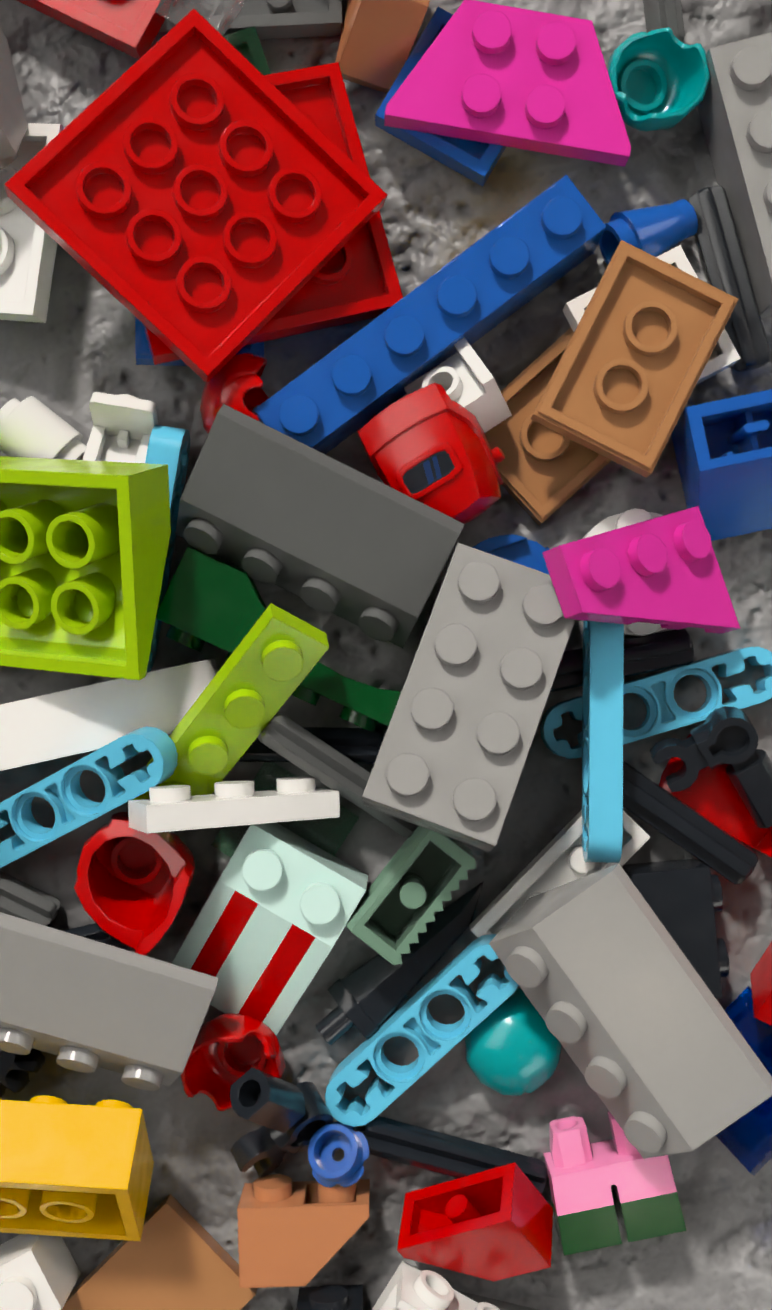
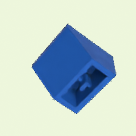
[671,389,772,542]

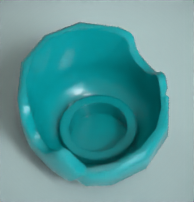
[607,27,711,132]
[465,988,562,1096]

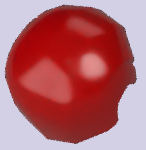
[200,352,269,433]
[180,1013,285,1111]

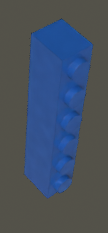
[254,174,606,454]

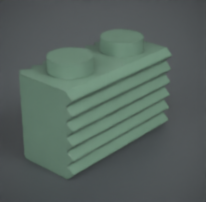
[346,826,476,965]

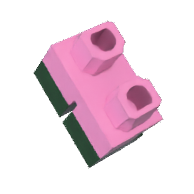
[543,1111,687,1256]

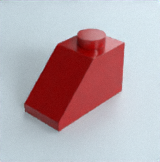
[397,1162,553,1282]

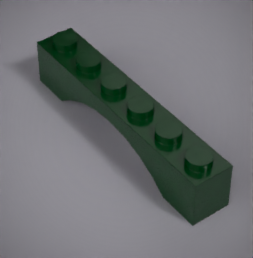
[156,547,401,733]

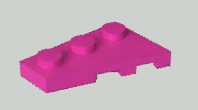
[542,506,741,634]

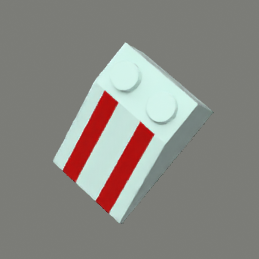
[172,823,368,1036]

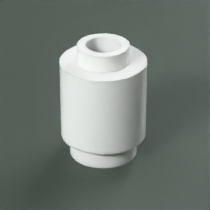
[0,396,86,460]

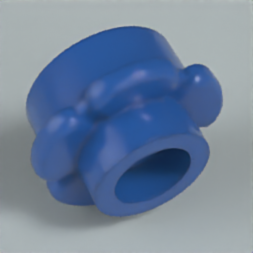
[308,1121,370,1188]

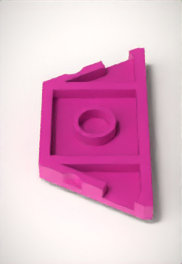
[384,0,631,167]

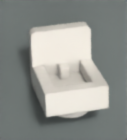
[82,392,158,463]

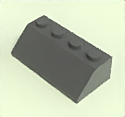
[175,404,465,648]

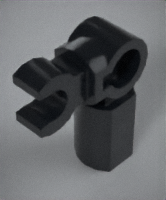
[650,706,772,828]
[230,1067,333,1178]

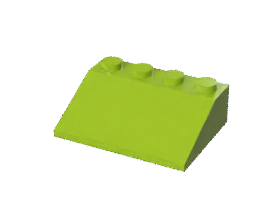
[0,456,171,680]

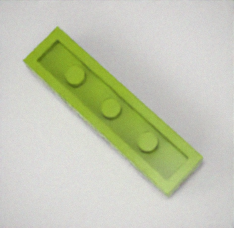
[132,603,329,800]

